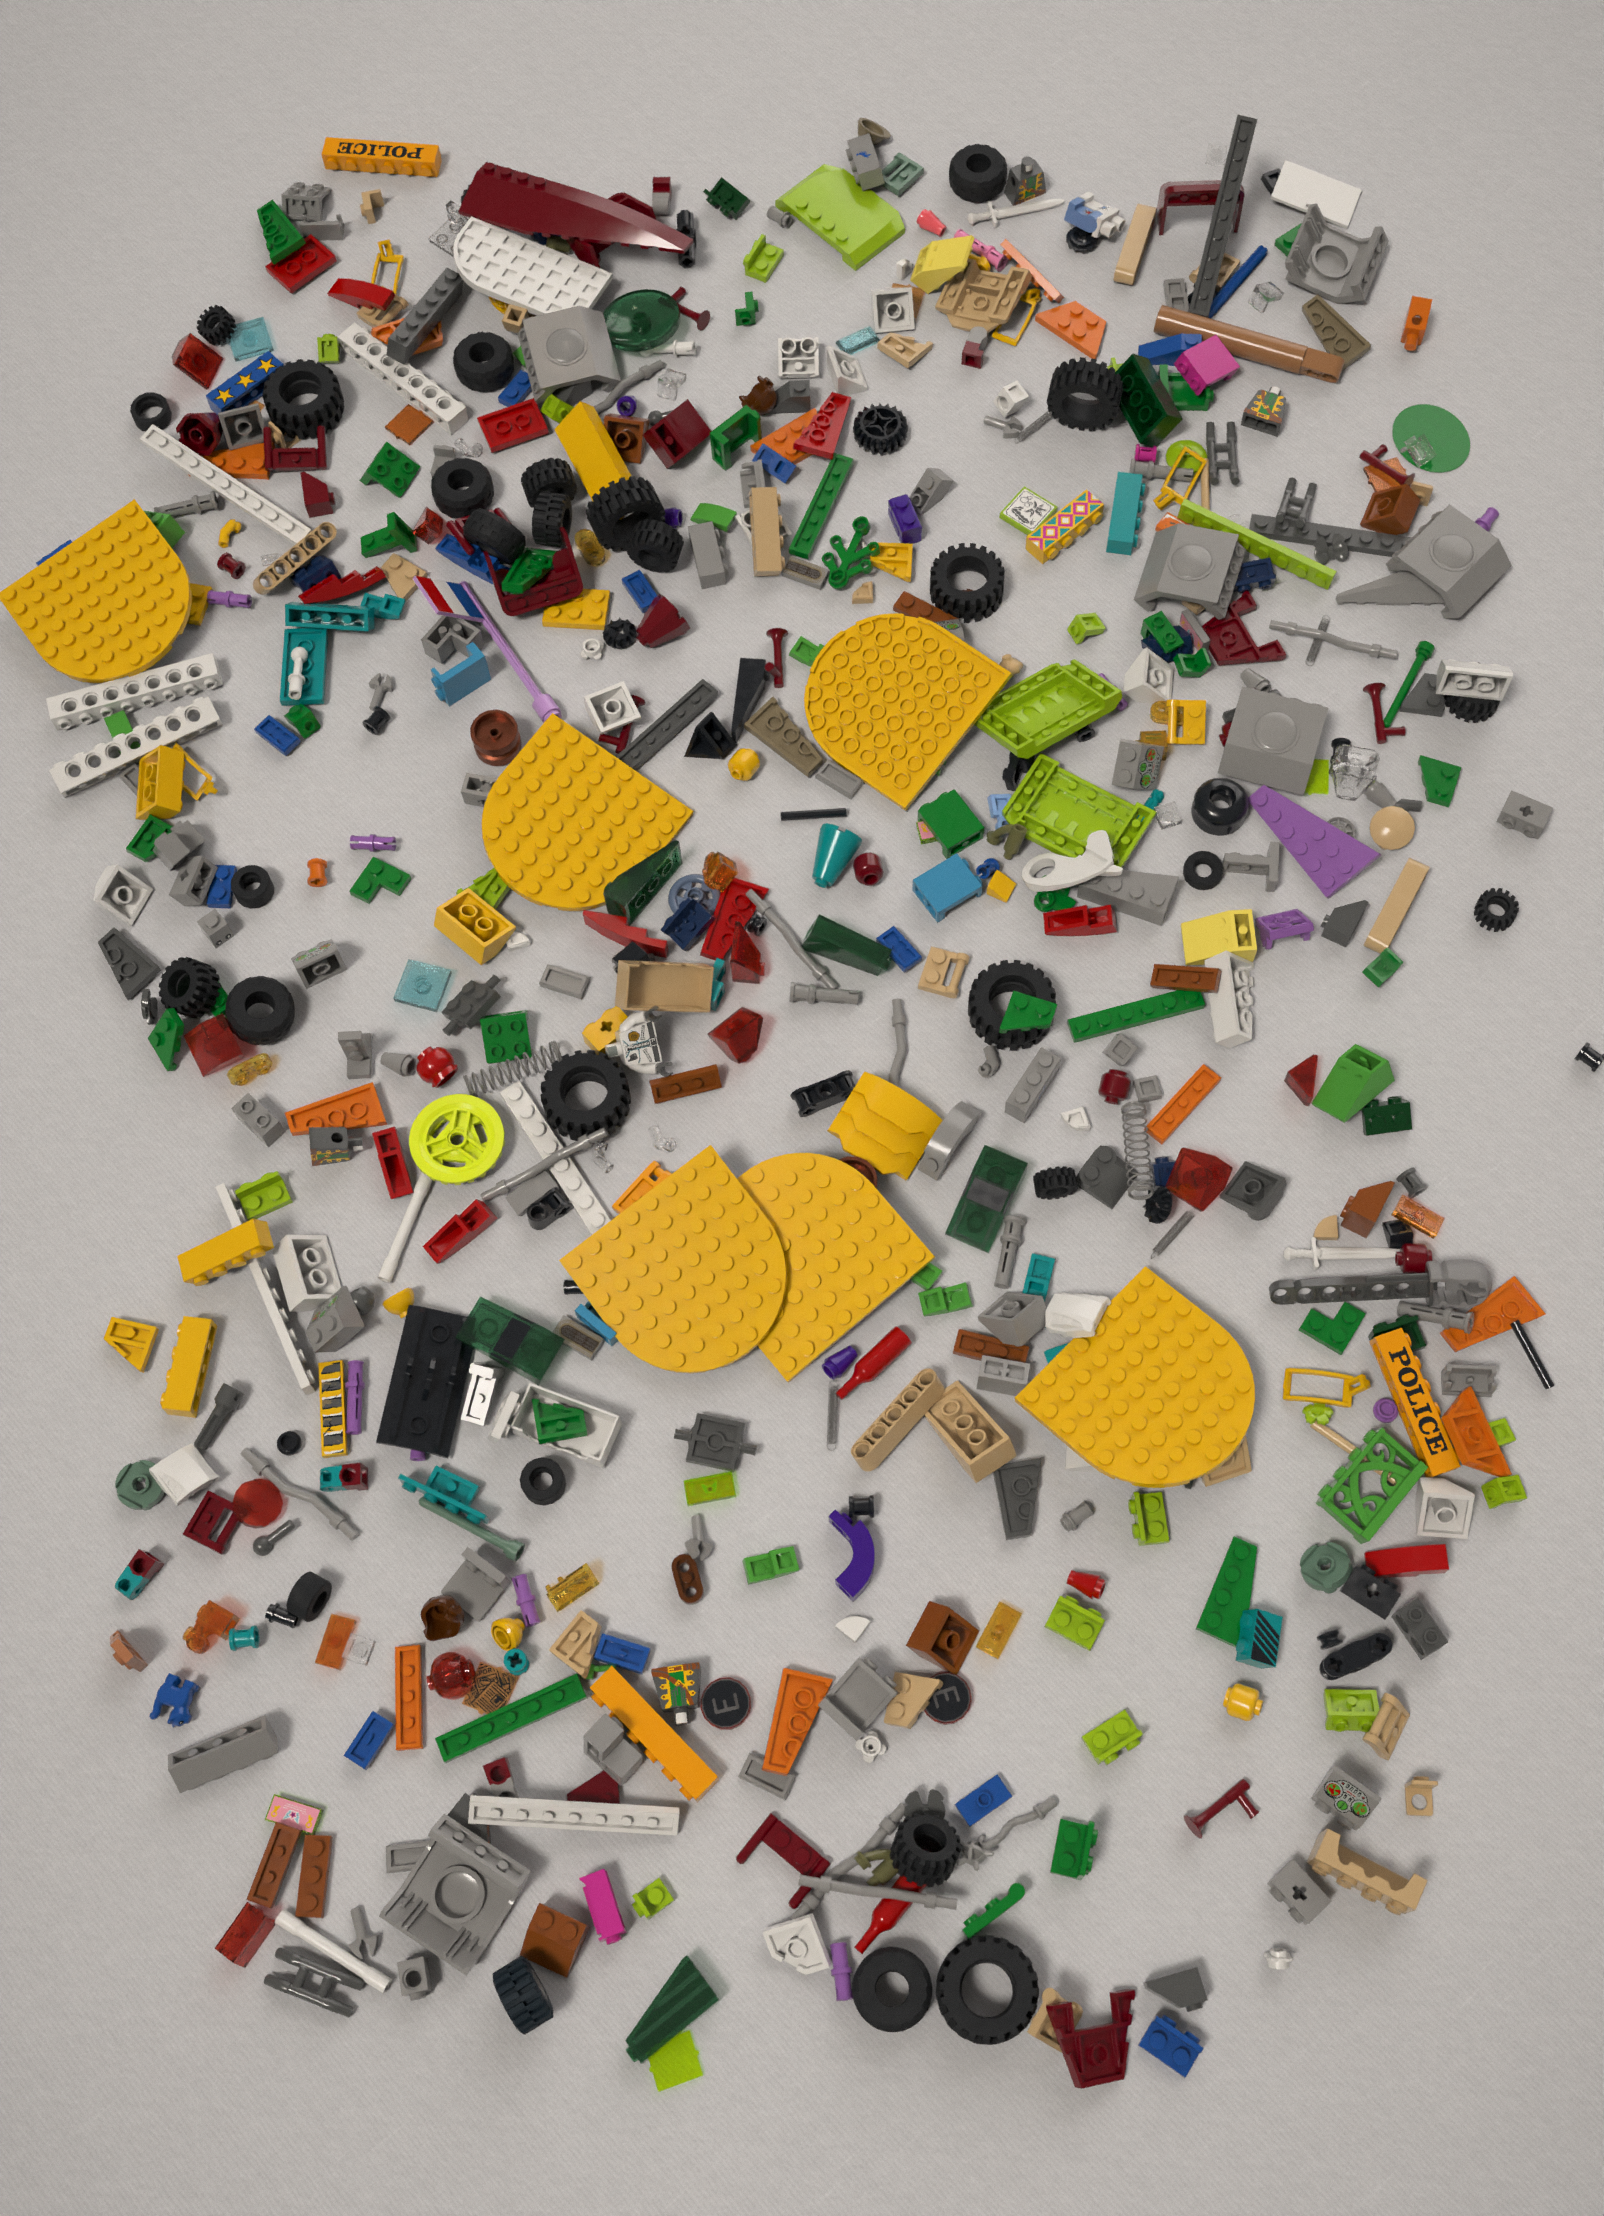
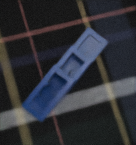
[435,534,511,585]

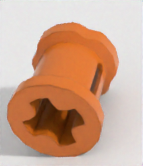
[307,858,327,887]

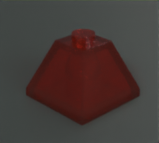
[172,333,223,390]
[730,921,765,984]
[708,1007,763,1064]
[1165,1147,1233,1212]

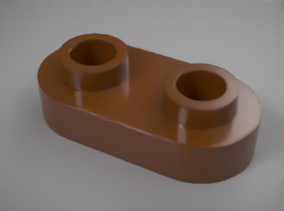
[671,1554,704,1605]

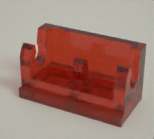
[215,1902,276,1968]

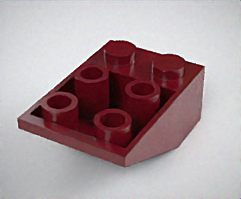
[642,399,711,469]

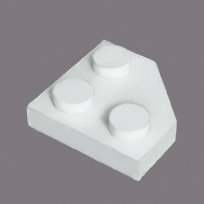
[487,1391,521,1443]
[762,1913,832,1975]

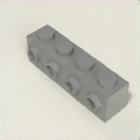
[168,1715,278,1793]

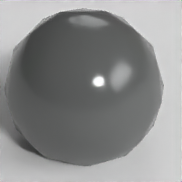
[350,1286,375,1316]

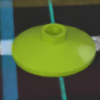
[1166,440,1207,474]

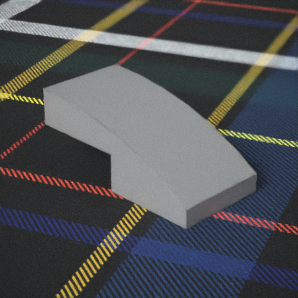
[1163,278,1189,312]
[506,1169,559,1216]

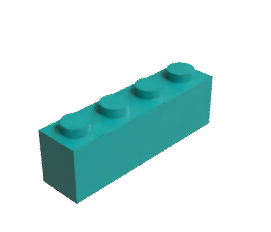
[1106,472,1145,555]
[285,602,375,631]

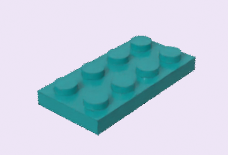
[280,628,328,706]

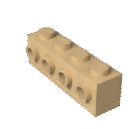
[749,487,785,576]

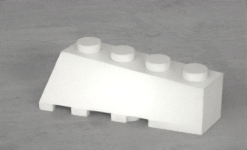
[1204,951,1254,1049]

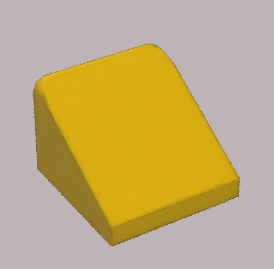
[987,870,1016,903]

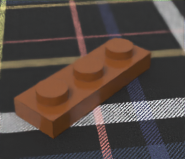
[893,591,958,622]
[1150,964,1222,993]
[649,1064,722,1104]
[953,1329,1029,1363]
[246,1822,302,1908]
[295,1835,333,1918]

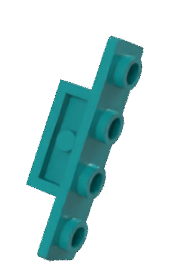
[398,1466,489,1525]

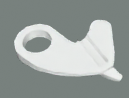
[1022,830,1123,892]

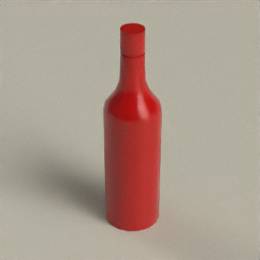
[835,1326,912,1400]
[854,1876,927,1954]

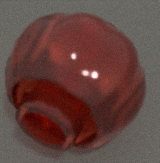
[426,1652,476,1700]

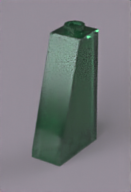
[801,914,892,976]
[625,1955,720,2064]

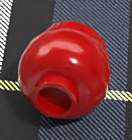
[416,1046,458,1088]

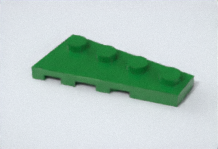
[257,199,306,265]
[502,547,556,594]
[1196,1537,1257,1648]

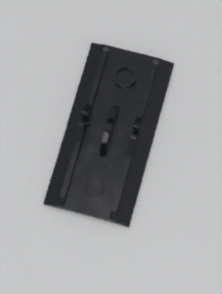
[376,1305,479,1459]

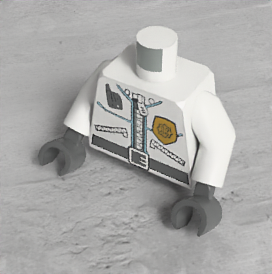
[605,1006,673,1077]

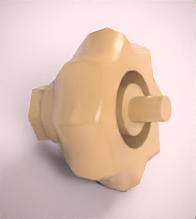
[999,654,1023,678]

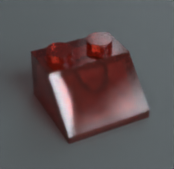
[184,1013,246,1077]

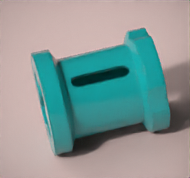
[229,1625,260,1651]
[503,1649,530,1676]

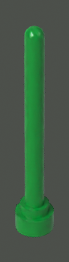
[1383,641,1435,728]

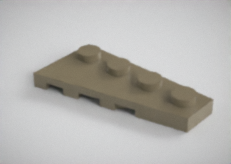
[1302,294,1371,371]
[744,697,823,778]

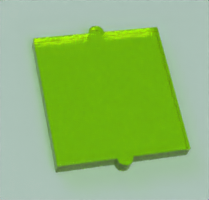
[1304,759,1329,795]
[645,2030,703,2092]

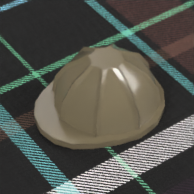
[858,118,891,145]

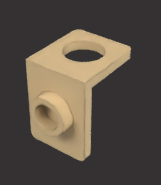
[268,421,302,448]
[1411,481,1433,506]
[1405,1776,1438,1816]

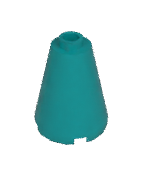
[812,823,862,888]

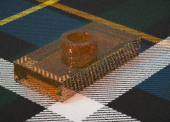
[1391,1194,1445,1239]
[315,1614,357,1670]

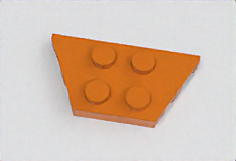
[1035,301,1106,359]
[371,318,443,355]
[750,408,817,465]
[1441,1386,1512,1477]

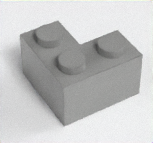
[421,616,484,664]
[152,820,205,871]
[583,1714,643,1786]

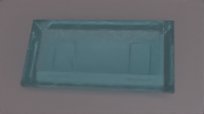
[836,326,880,355]

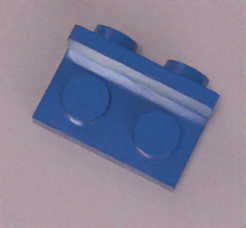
[1138,2015,1204,2078]

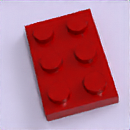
[265,234,337,294]
[477,398,549,453]

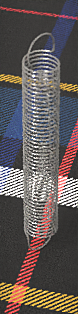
[1016,411,1052,444]
[1306,615,1330,666]
[1151,1208,1195,1259]
[827,1380,838,1451]

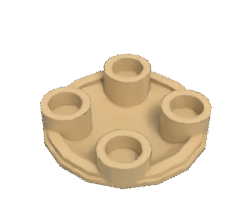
[1369,806,1415,850]

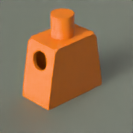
[1401,296,1433,351]

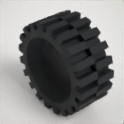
[1047,358,1123,431]
[586,476,666,551]
[930,543,1005,623]

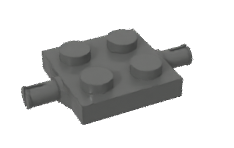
[441,974,501,1036]
[674,1413,757,1472]

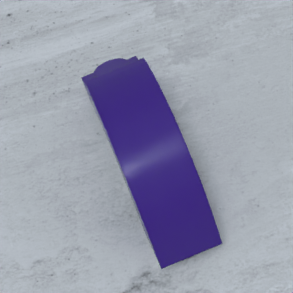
[828,1509,875,1602]

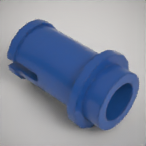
[976,858,1000,879]

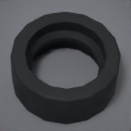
[130,392,172,432]

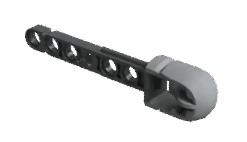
[1269,1259,1492,1309]

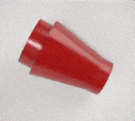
[1067,1570,1106,1599]

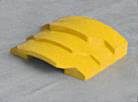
[827,1071,943,1180]

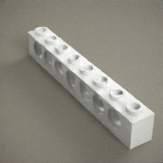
[338,323,469,435]
[46,653,223,731]
[49,697,222,798]

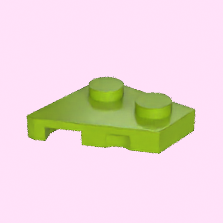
[456,868,510,910]

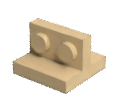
[1201,1437,1252,1487]

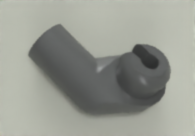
[1394,799,1422,812]

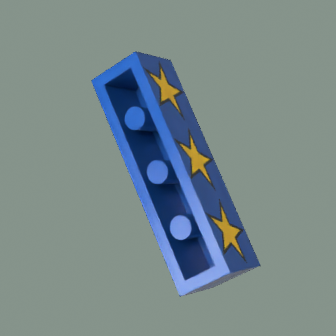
[206,351,284,414]

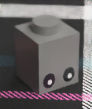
[197,909,234,948]

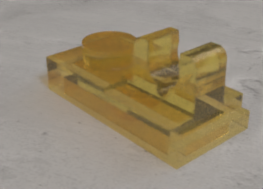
[545,1563,600,1612]
[976,1601,1022,1660]

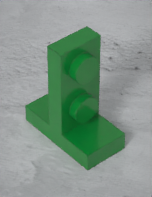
[361,512,417,558]

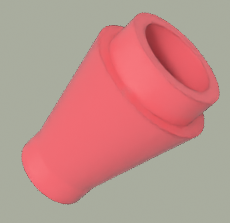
[916,209,946,237]

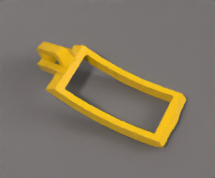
[371,239,403,295]
[992,288,1042,346]
[1153,446,1207,510]
[172,743,218,801]
[1283,1368,1371,1408]

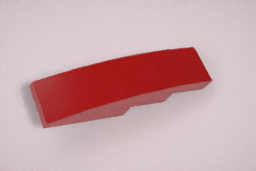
[327,278,395,311]
[298,566,386,604]
[583,910,669,958]

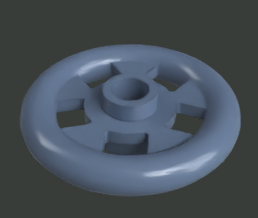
[668,874,721,915]

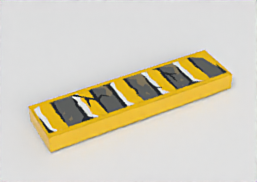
[318,1360,348,1458]

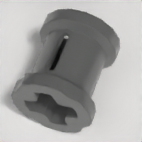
[1396,1167,1427,1199]

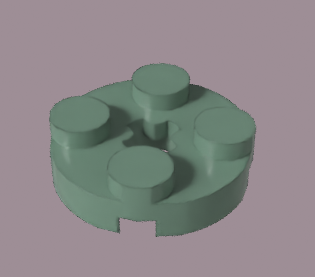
[115,1460,165,1511]
[1300,1542,1353,1593]

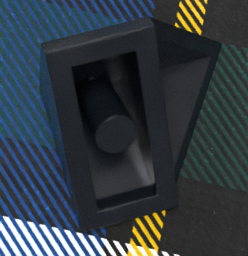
[684,712,737,759]

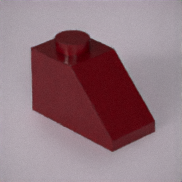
[300,472,336,518]

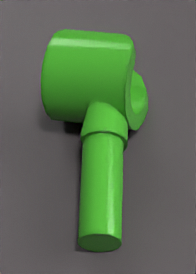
[580,1664,616,1680]

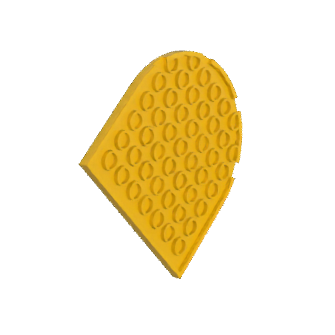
[0,499,192,683]
[804,613,1012,811]
[482,713,693,911]
[559,1144,787,1373]
[737,1153,935,1383]
[1015,1266,1255,1488]

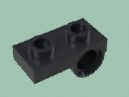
[1002,752,1036,791]

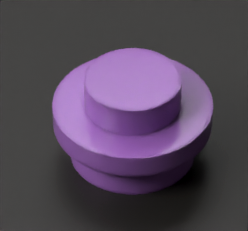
[1373,1398,1398,1423]

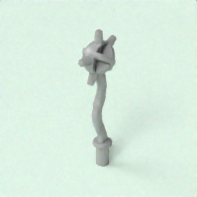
[957,1797,1057,1871]

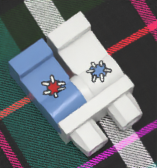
[1064,191,1125,238]

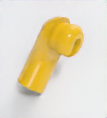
[218,519,241,548]

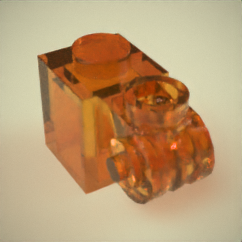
[702,852,738,892]
[182,1600,240,1654]

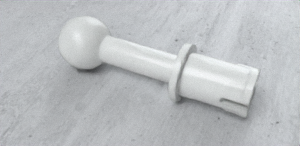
[639,340,696,357]
[288,647,308,700]

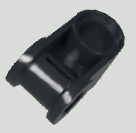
[527,1187,573,1230]

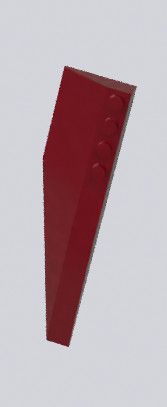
[458,162,694,254]

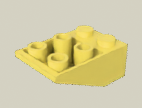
[910,235,975,294]
[1181,909,1257,966]

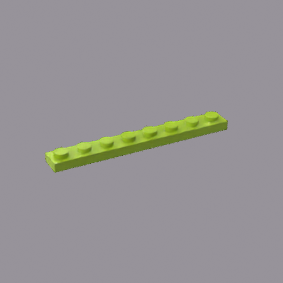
[1177,499,1336,590]

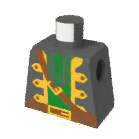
[1004,156,1046,206]
[1241,386,1286,437]
[309,1127,363,1166]
[651,1662,701,1726]

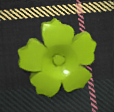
[1302,1403,1333,1425]

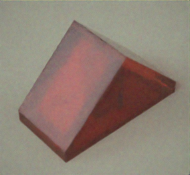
[412,507,443,545]
[1284,1054,1318,1106]

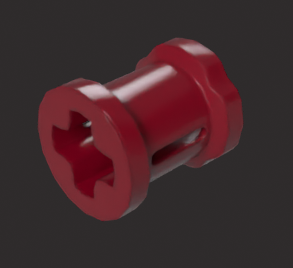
[217,552,246,579]

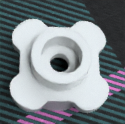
[581,638,604,660]
[856,1731,886,1763]
[1264,1948,1293,1969]

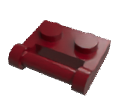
[183,1490,247,1555]

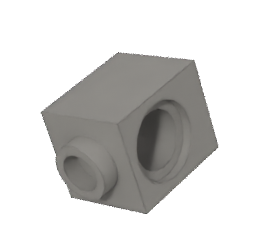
[1102,1033,1138,1066]
[397,1956,433,2001]

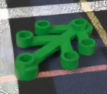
[822,516,881,589]

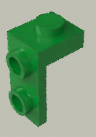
[1140,611,1184,653]

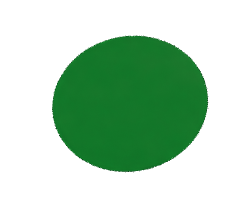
[1392,404,1470,473]

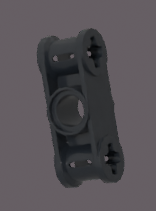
[790,1070,855,1117]
[1319,1633,1393,1681]

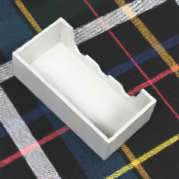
[510,1383,622,1468]

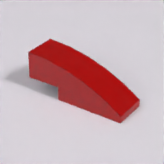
[1043,905,1117,936]
[372,1127,414,1199]
[422,1199,497,1264]
[1364,1544,1449,1578]

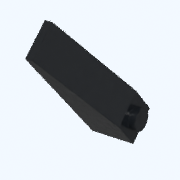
[731,658,770,743]

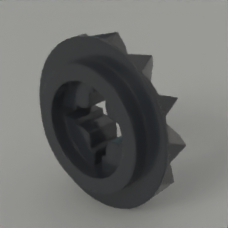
[1066,227,1098,253]
[603,617,637,649]
[1143,1186,1172,1224]

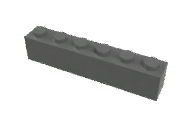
[386,268,464,365]

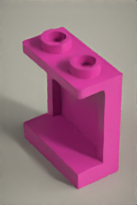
[1174,335,1240,396]

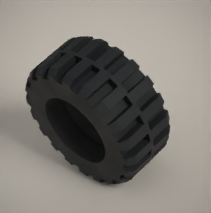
[262,359,345,440]
[968,960,1056,1051]
[540,1050,631,1141]
[936,1935,1039,2045]

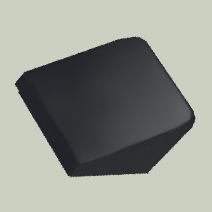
[1382,1219,1413,1249]

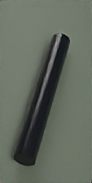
[781,808,847,821]
[1510,1320,1555,1390]

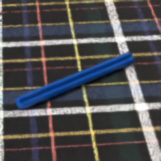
[1208,245,1268,319]

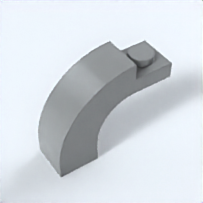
[917,1101,981,1181]

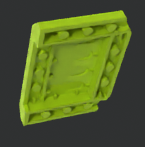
[775,164,905,271]
[974,659,1122,759]
[1002,753,1156,868]

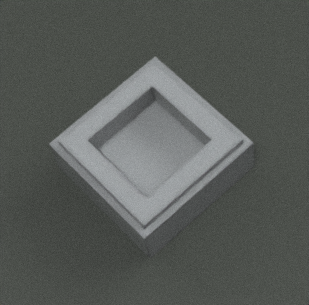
[1133,1075,1162,1103]

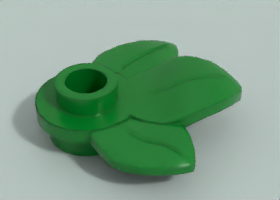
[1034,875,1076,912]

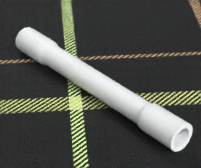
[377,1172,433,1283]
[275,1909,392,1994]

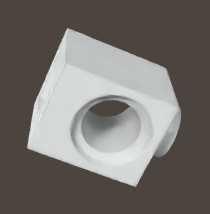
[993,381,1029,418]

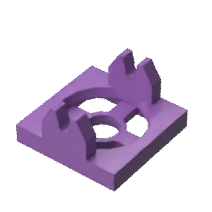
[1255,909,1314,950]

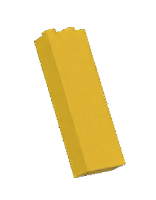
[554,401,631,520]

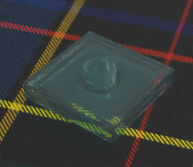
[229,317,274,362]
[393,959,452,1012]

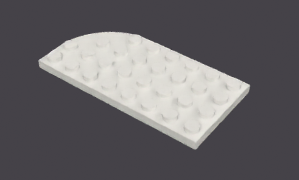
[453,216,612,316]

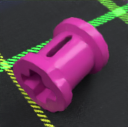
[1134,444,1157,465]

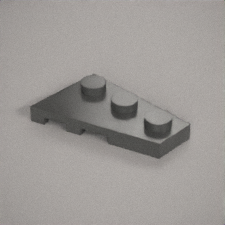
[98,928,161,1000]
[993,1458,1041,1540]

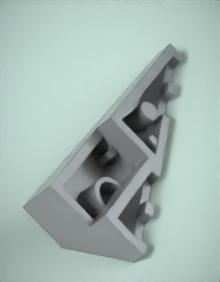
[1336,570,1447,606]

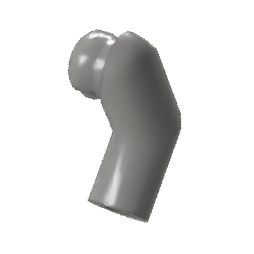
[978,1045,1000,1078]

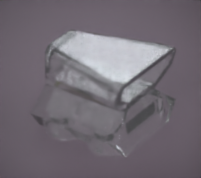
[1328,744,1380,801]

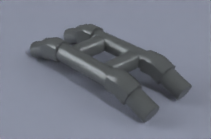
[1206,422,1239,485]
[1276,477,1317,528]
[264,1948,364,2018]

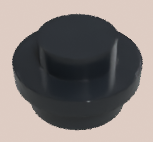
[277,1431,302,1456]

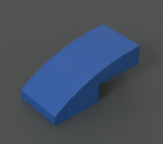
[752,443,796,484]

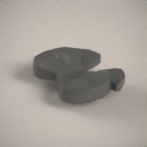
[1313,533,1348,565]
[141,989,158,1025]
[904,1789,945,1820]

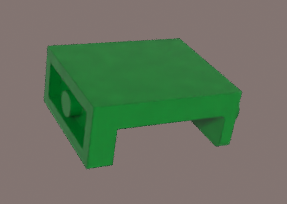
[1158,364,1213,411]
[710,405,762,471]
[917,789,984,859]

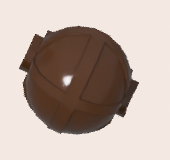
[739,376,777,415]
[421,1595,464,1641]

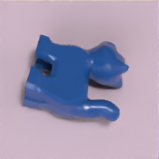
[149,1673,200,1727]

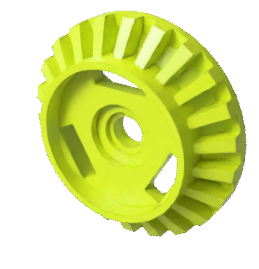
[409,1094,505,1186]

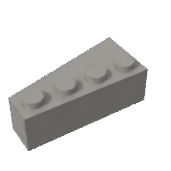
[1077,870,1179,926]

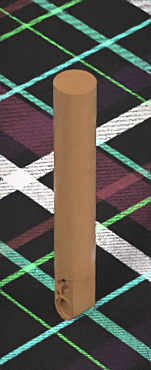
[1154,305,1345,383]

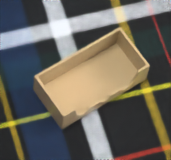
[615,960,714,1012]
[1306,1828,1428,1916]

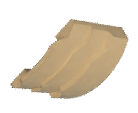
[935,259,1032,334]

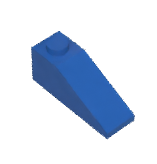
[1138,333,1202,366]

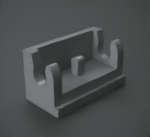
[300,214,344,241]
[740,460,765,508]
[977,1355,1030,1396]
[1441,1364,1497,1397]

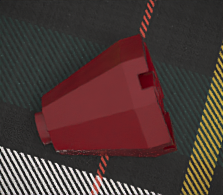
[176,412,223,456]
[636,594,690,648]

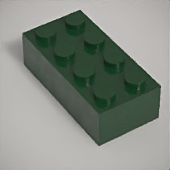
[1115,353,1183,447]

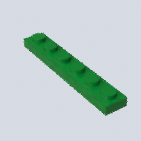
[789,453,853,560]
[1067,990,1205,1043]
[435,1673,587,1763]

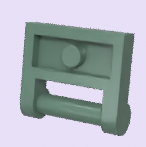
[879,153,924,196]

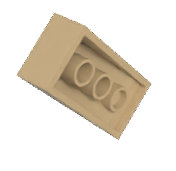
[924,1380,1017,1483]

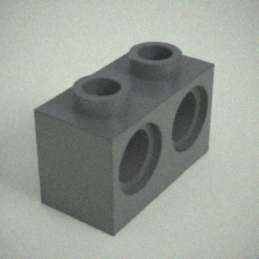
[1391,1598,1448,1660]

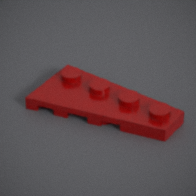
[793,392,851,460]
[700,875,769,961]

